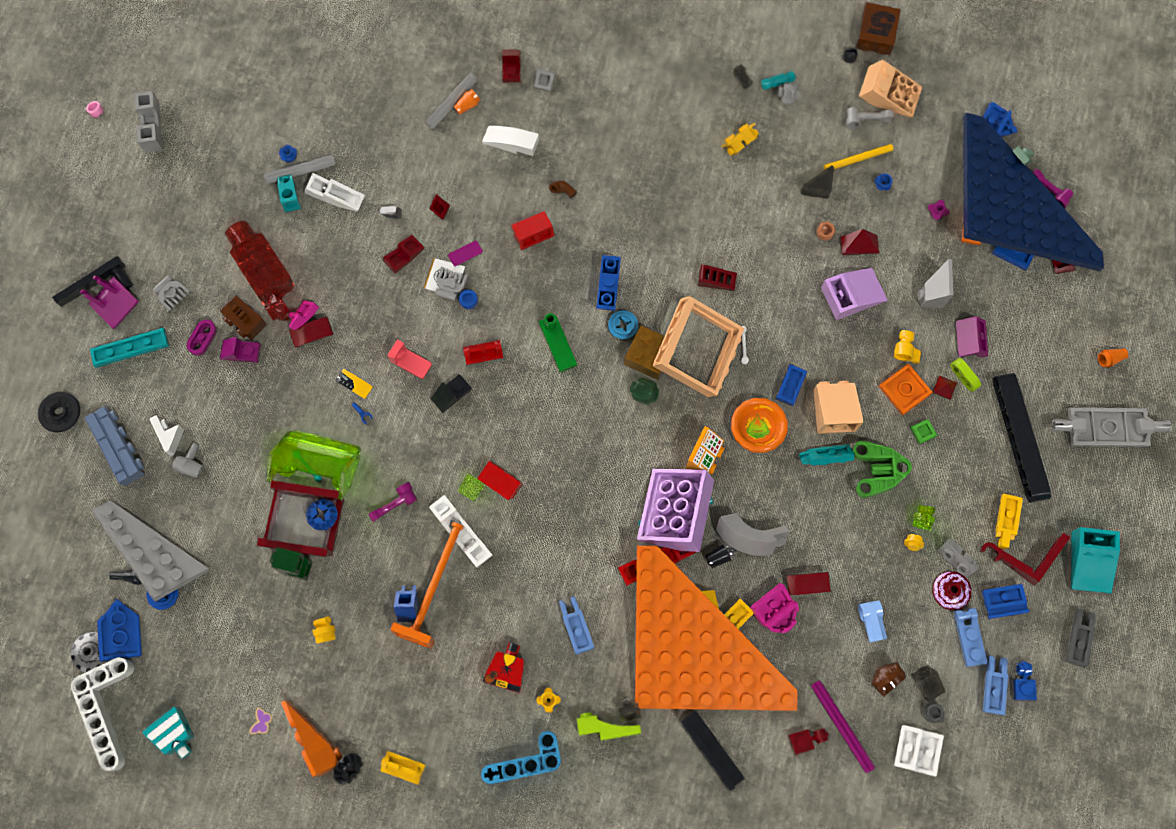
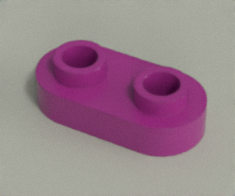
[186,320,217,356]

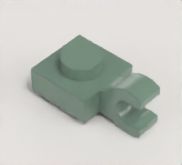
[1013,146,1035,166]

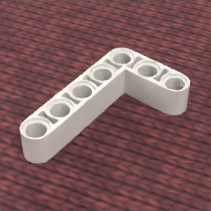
[71,658,134,771]

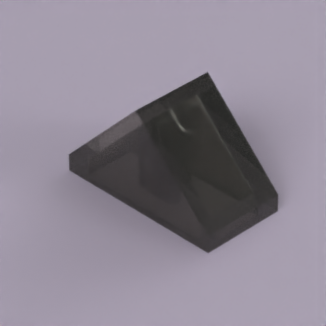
[800,165,834,199]

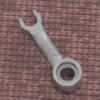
[846,107,894,130]

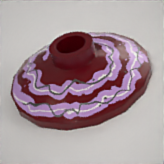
[932,571,972,611]

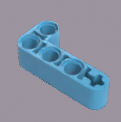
[481,731,561,784]

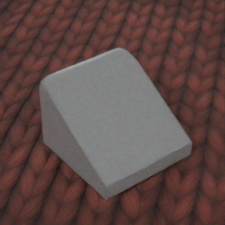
[534,69,557,91]

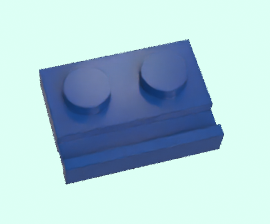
[982,584,1029,619]

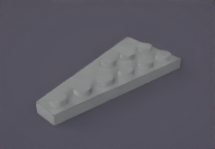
[92,500,208,601]

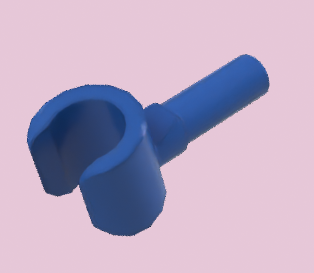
[352,402,373,425]

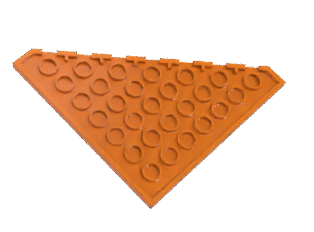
[635,545,797,711]

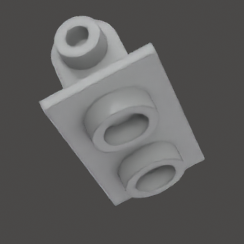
[937,538,979,578]

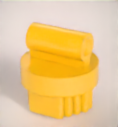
[312,616,336,644]

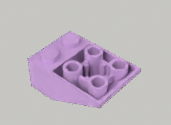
[821,268,887,320]

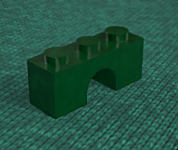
[270,547,313,581]

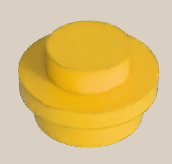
[904,534,924,551]

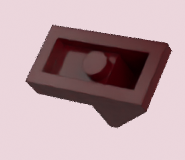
[502,49,521,83]

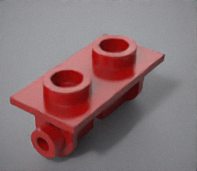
[463,340,504,365]

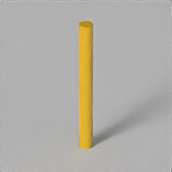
[824,144,893,172]

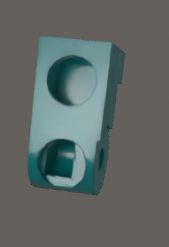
[277,175,301,212]

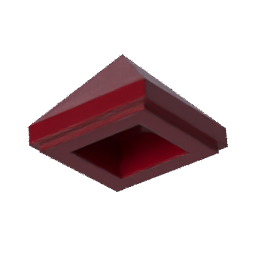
[429,194,451,220]
[933,375,957,400]

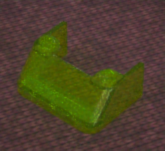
[266,431,361,500]

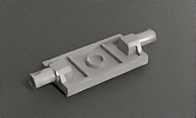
[1052,408,1172,447]

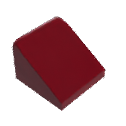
[1052,260,1076,274]

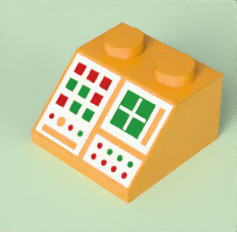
[685,426,725,475]

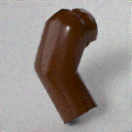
[549,181,577,198]

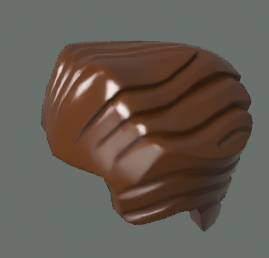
[871,662,906,697]

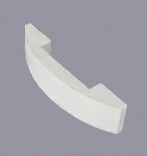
[429,495,493,567]

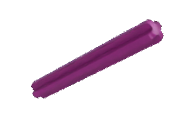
[811,680,875,773]

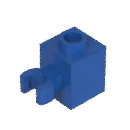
[394,585,420,622]

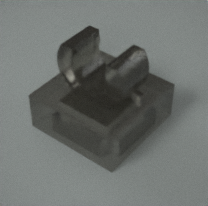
[618,697,641,723]

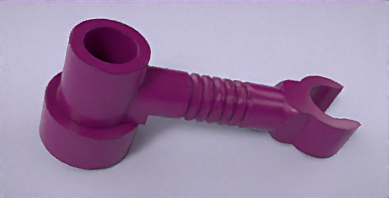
[1032,168,1074,209]
[368,482,417,522]

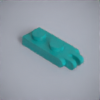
[799,444,854,466]

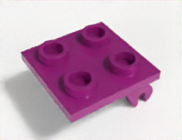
[80,275,139,329]

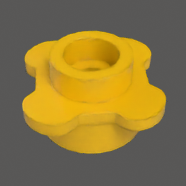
[536,688,561,713]

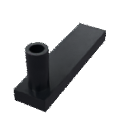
[52,256,133,307]

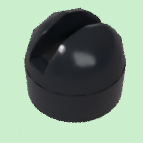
[843,47,858,63]

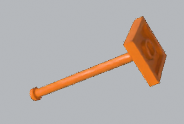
[390,522,464,649]

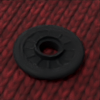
[38,392,80,432]

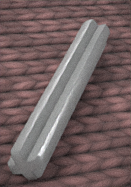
[426,73,477,129]
[264,155,336,184]

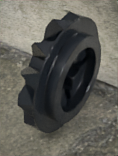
[333,753,363,785]

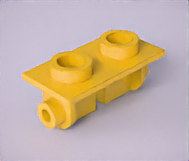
[721,123,759,155]
[380,751,426,785]

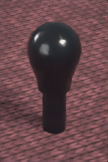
[109,570,142,585]

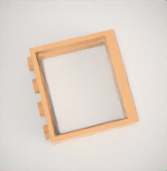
[652,296,744,397]

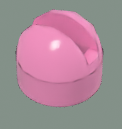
[86,101,103,118]

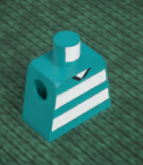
[142,707,194,759]

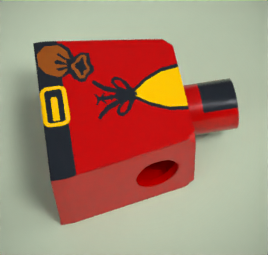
[482,642,525,693]

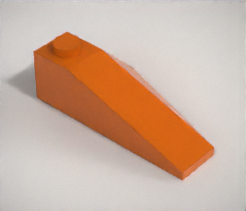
[281,700,343,777]

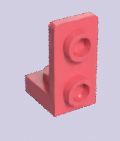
[387,339,432,379]

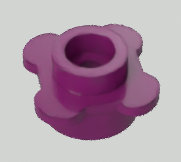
[928,200,950,220]

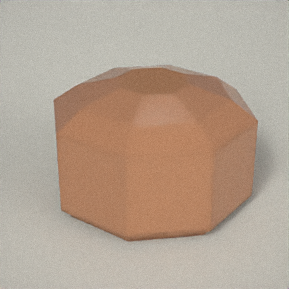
[816,221,836,241]

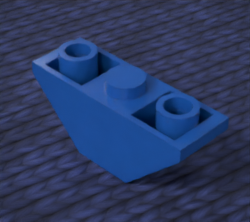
[596,255,621,311]

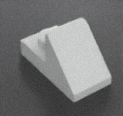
[150,415,184,456]

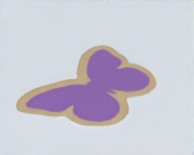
[250,708,272,734]

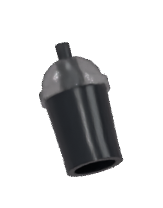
[705,542,738,569]

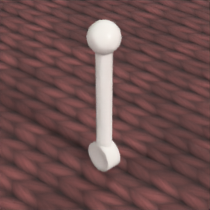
[741,326,749,364]

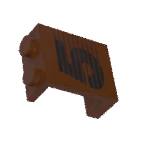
[855,2,901,55]

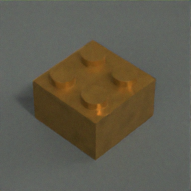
[624,326,665,380]

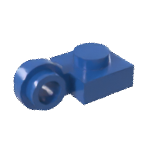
[1013,661,1037,701]

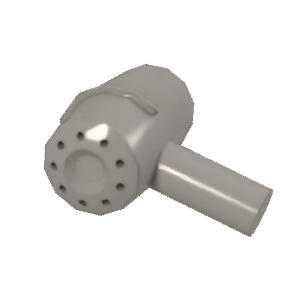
[172,443,203,478]

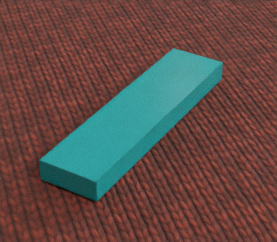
[89,327,170,368]

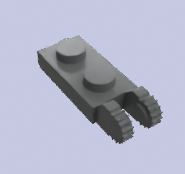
[1065,608,1096,668]

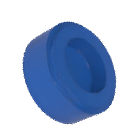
[459,290,478,309]

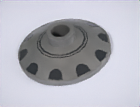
[71,632,109,672]

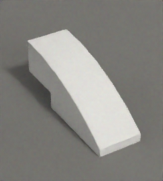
[482,126,539,156]
[304,173,365,212]

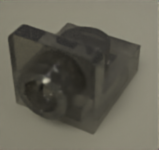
[912,666,946,701]

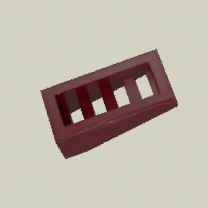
[698,264,737,291]

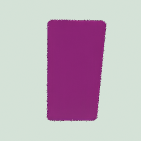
[448,240,483,267]

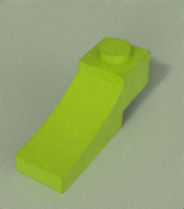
[577,712,641,740]

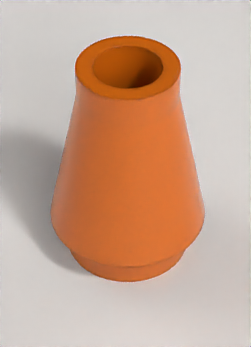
[453,89,481,115]
[1098,348,1129,368]

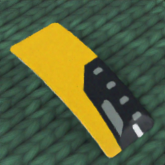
[335,369,373,399]

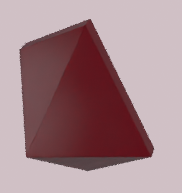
[840,229,879,255]

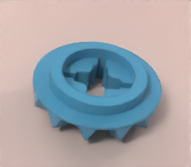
[608,310,638,340]

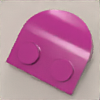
[750,583,799,633]

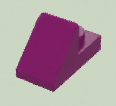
[220,337,261,363]

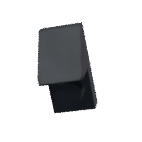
[430,374,472,413]

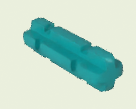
[761,71,796,90]

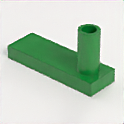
[538,313,577,373]

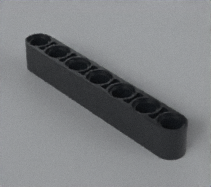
[993,373,1051,503]

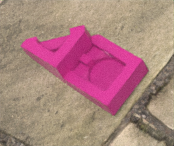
[289,301,319,330]

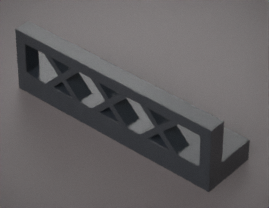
[679,710,745,791]

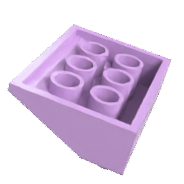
[637,469,714,552]

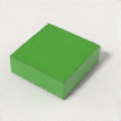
[910,419,938,445]

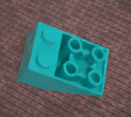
[1071,527,1120,594]

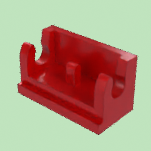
[511,211,555,250]
[477,461,524,501]

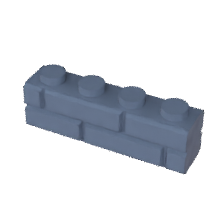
[85,407,145,486]

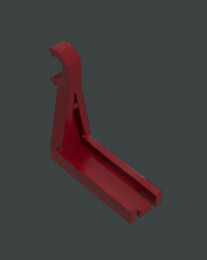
[980,533,1070,586]

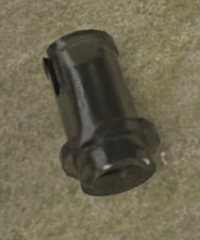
[733,65,753,89]

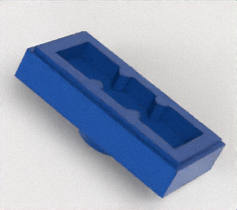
[776,364,807,406]

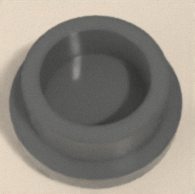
[923,702,944,723]

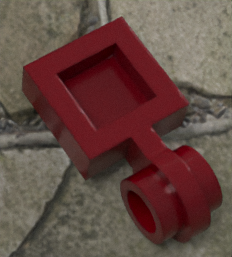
[788,728,829,755]

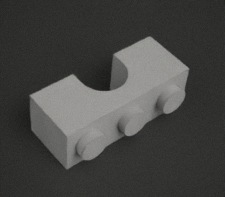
[134,91,163,152]

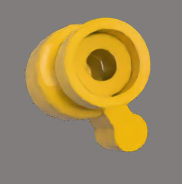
[894,330,921,364]

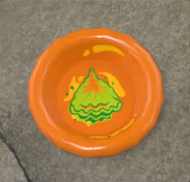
[731,398,788,453]

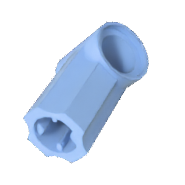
[858,600,887,642]

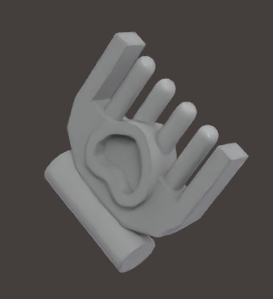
[435,267,468,301]
[152,275,191,312]

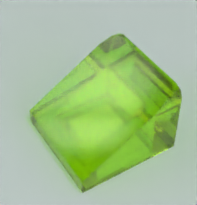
[458,473,484,502]

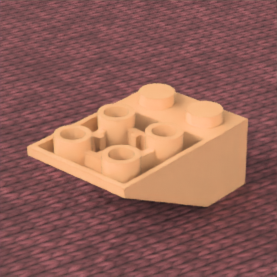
[859,60,922,118]

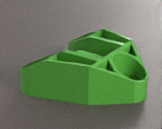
[852,441,912,499]

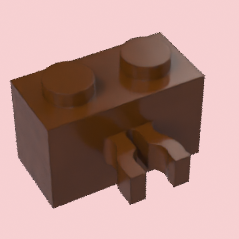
[220,296,267,341]

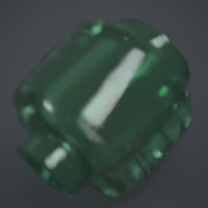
[630,377,660,405]

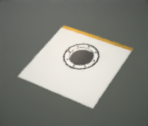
[424,258,465,291]

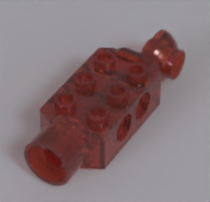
[225,221,295,321]

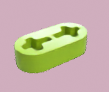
[950,358,981,392]

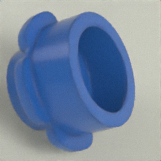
[279,145,297,163]
[875,173,893,191]

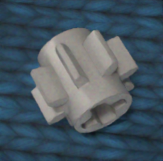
[778,83,800,104]

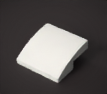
[894,725,944,777]

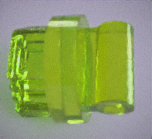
[912,505,936,531]

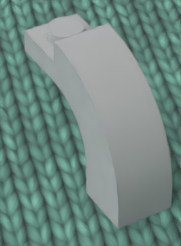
[716,512,790,556]

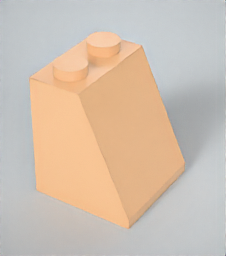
[813,381,863,434]

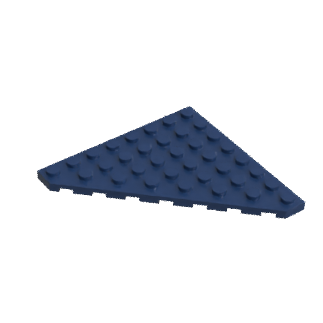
[963,113,1104,272]

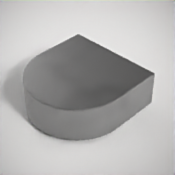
[380,206,402,219]

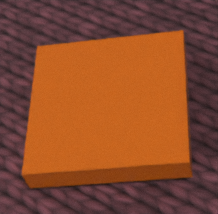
[878,363,933,416]

